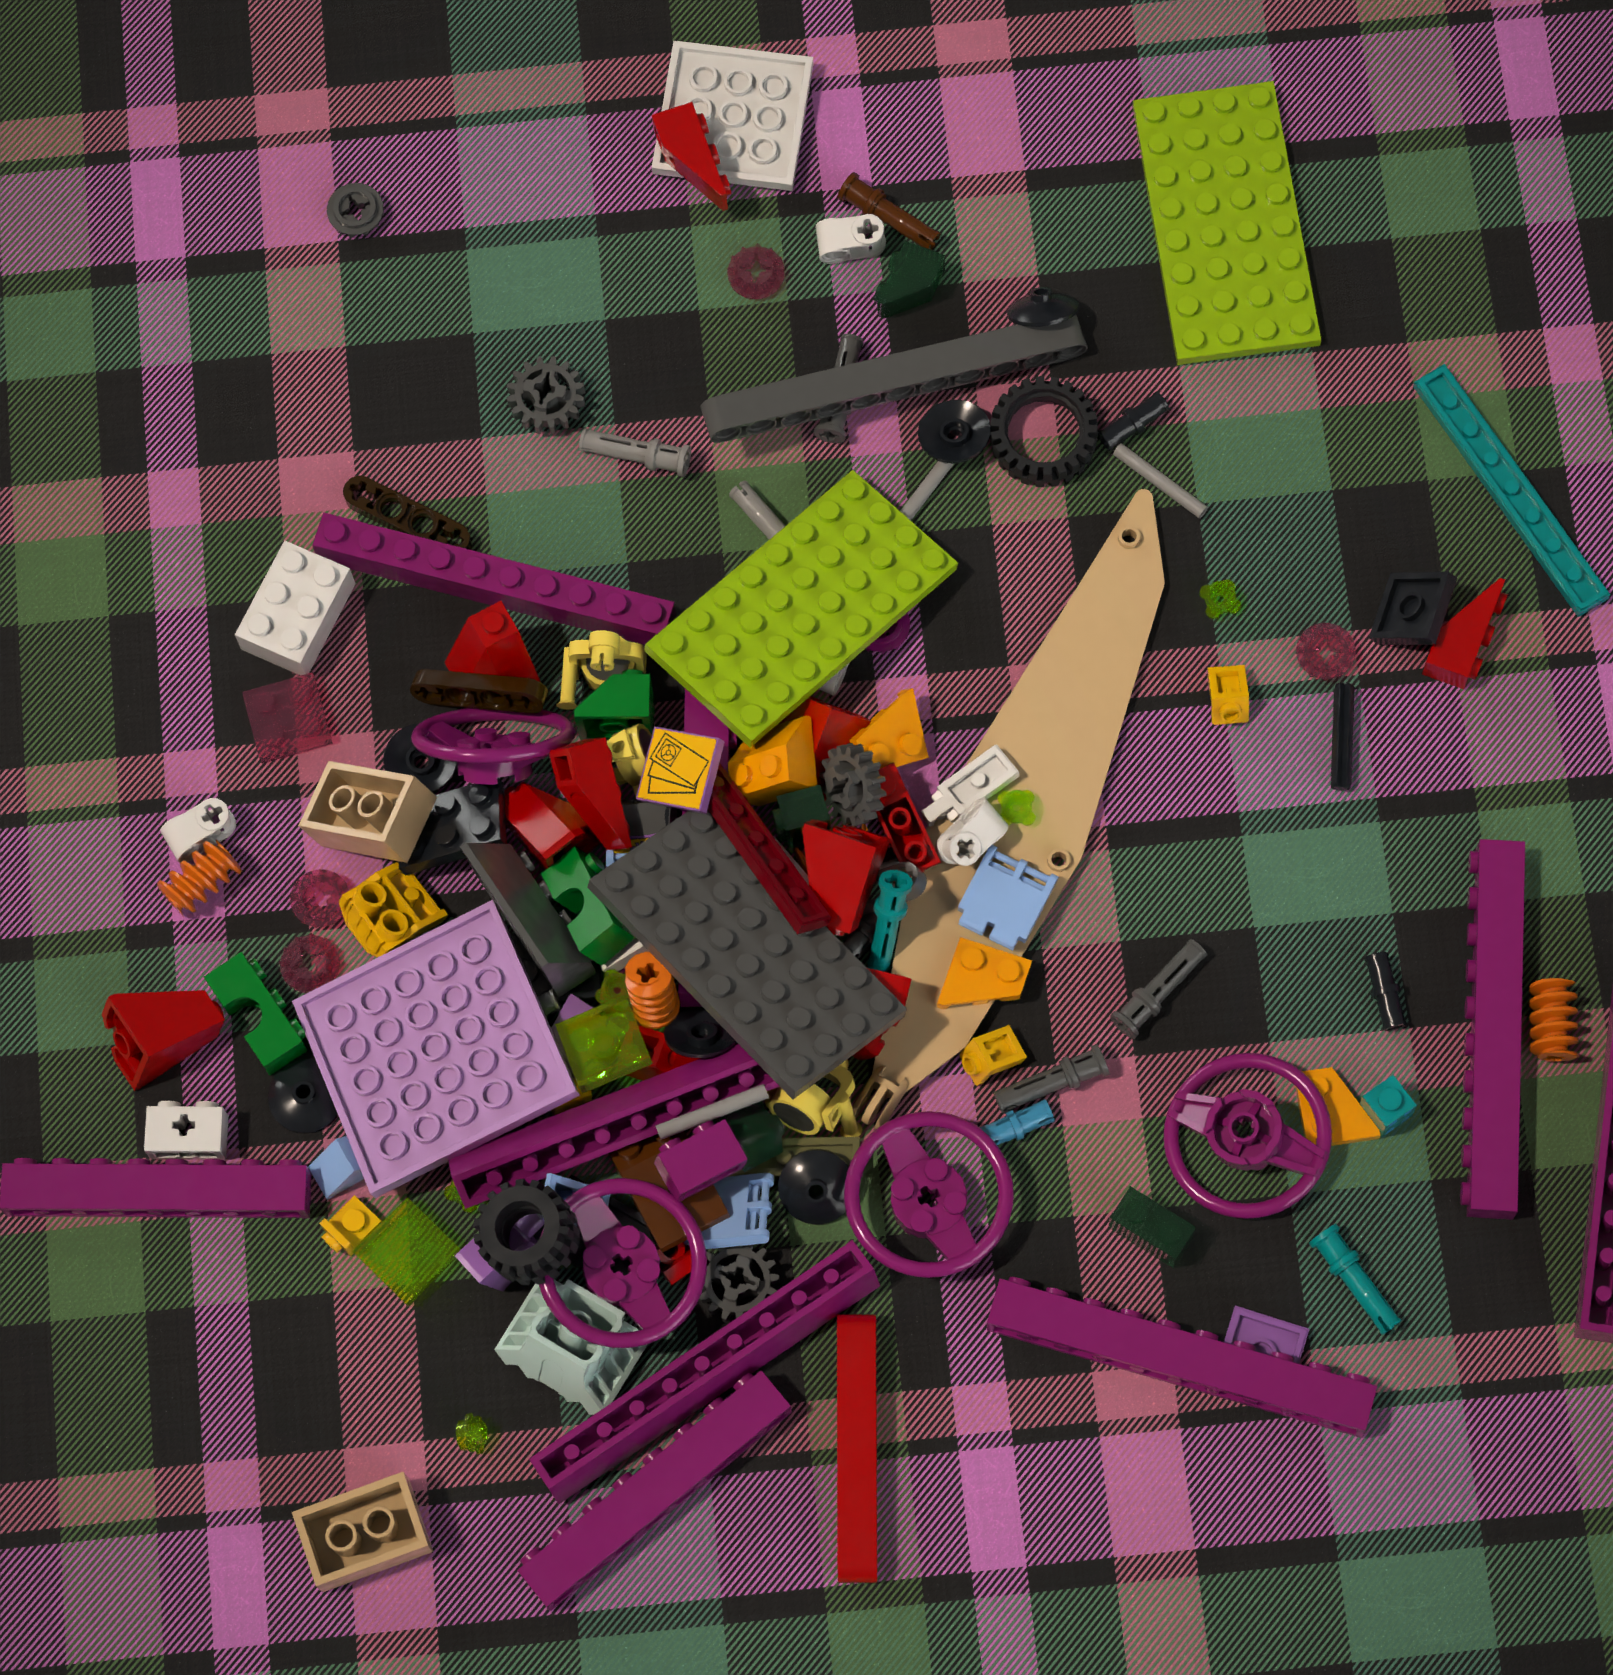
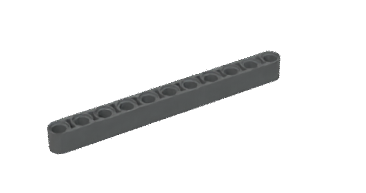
[700,315,1088,443]

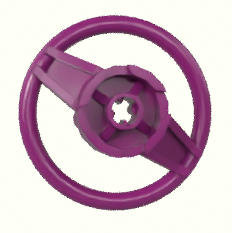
[411,708,576,785]
[1163,1053,1332,1219]
[844,1111,1014,1278]
[539,1178,707,1348]

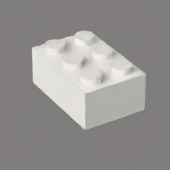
[235,540,356,678]

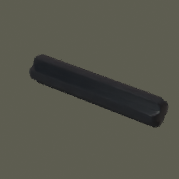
[1331,683,1355,791]

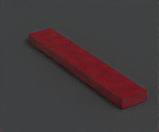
[708,762,832,935]

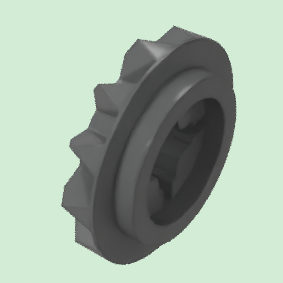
[327,183,384,238]

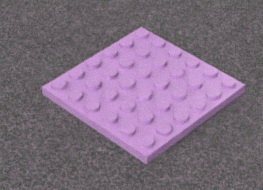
[292,900,580,1198]

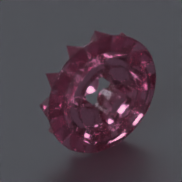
[727,243,785,299]
[1296,623,1356,682]
[290,869,349,929]
[279,933,340,993]

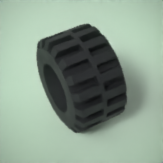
[473,1179,580,1285]

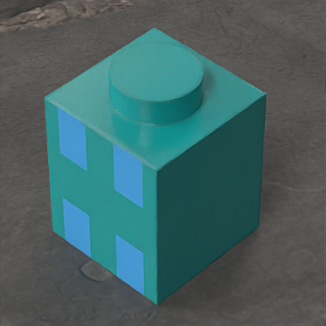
[1360,1075,1417,1137]

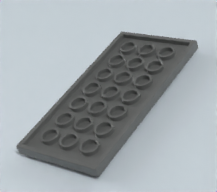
[587,809,907,1099]

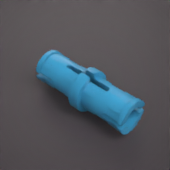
[979,1099,1055,1145]

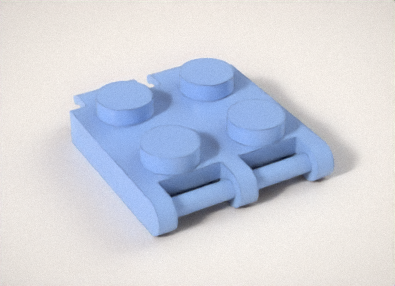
[958,845,1059,951]
[683,1173,774,1249]

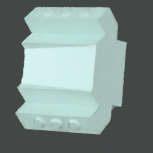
[494,1279,648,1415]

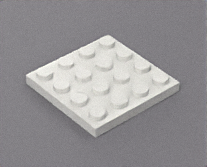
[652,41,814,191]

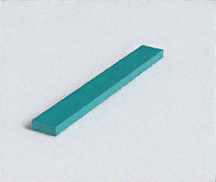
[1413,364,1610,617]

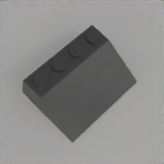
[460,843,597,998]

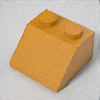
[728,715,817,806]

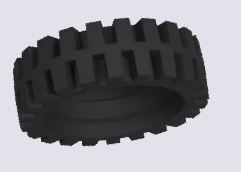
[990,376,1098,487]

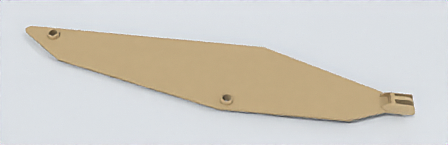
[852,489,1165,1129]

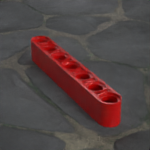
[837,1314,877,1583]

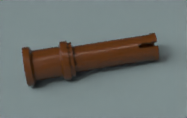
[837,172,941,252]

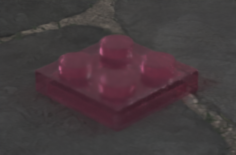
[242,672,333,764]

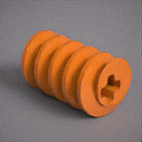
[157,840,242,917]
[624,952,680,1029]
[1529,978,1579,1062]

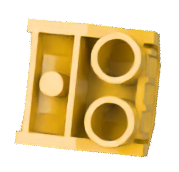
[339,861,448,957]

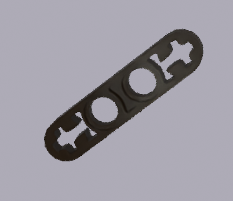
[343,476,472,550]
[410,669,548,713]

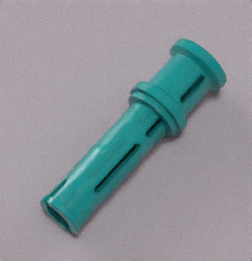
[867,870,913,972]
[1309,1223,1402,1335]

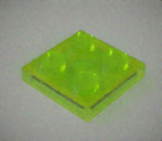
[555,995,653,1094]
[352,1197,461,1307]

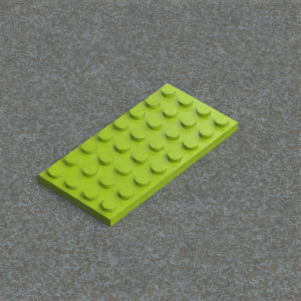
[1132,81,1321,365]
[645,470,958,748]

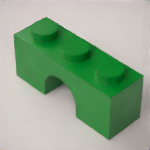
[541,846,636,966]
[204,952,308,1075]

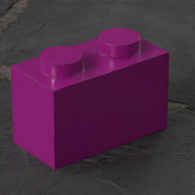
[654,1119,748,1201]

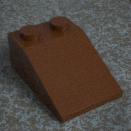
[608,1131,730,1253]

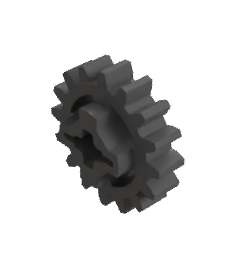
[507,356,586,434]
[819,743,887,826]
[700,1245,780,1323]

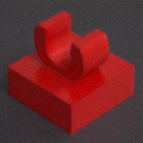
[656,1242,692,1285]

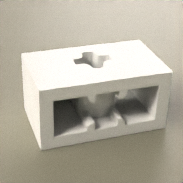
[144,1101,229,1160]

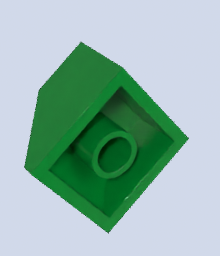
[574,669,655,740]

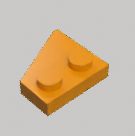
[850,688,929,768]
[937,937,1032,1009]
[1295,1067,1380,1146]

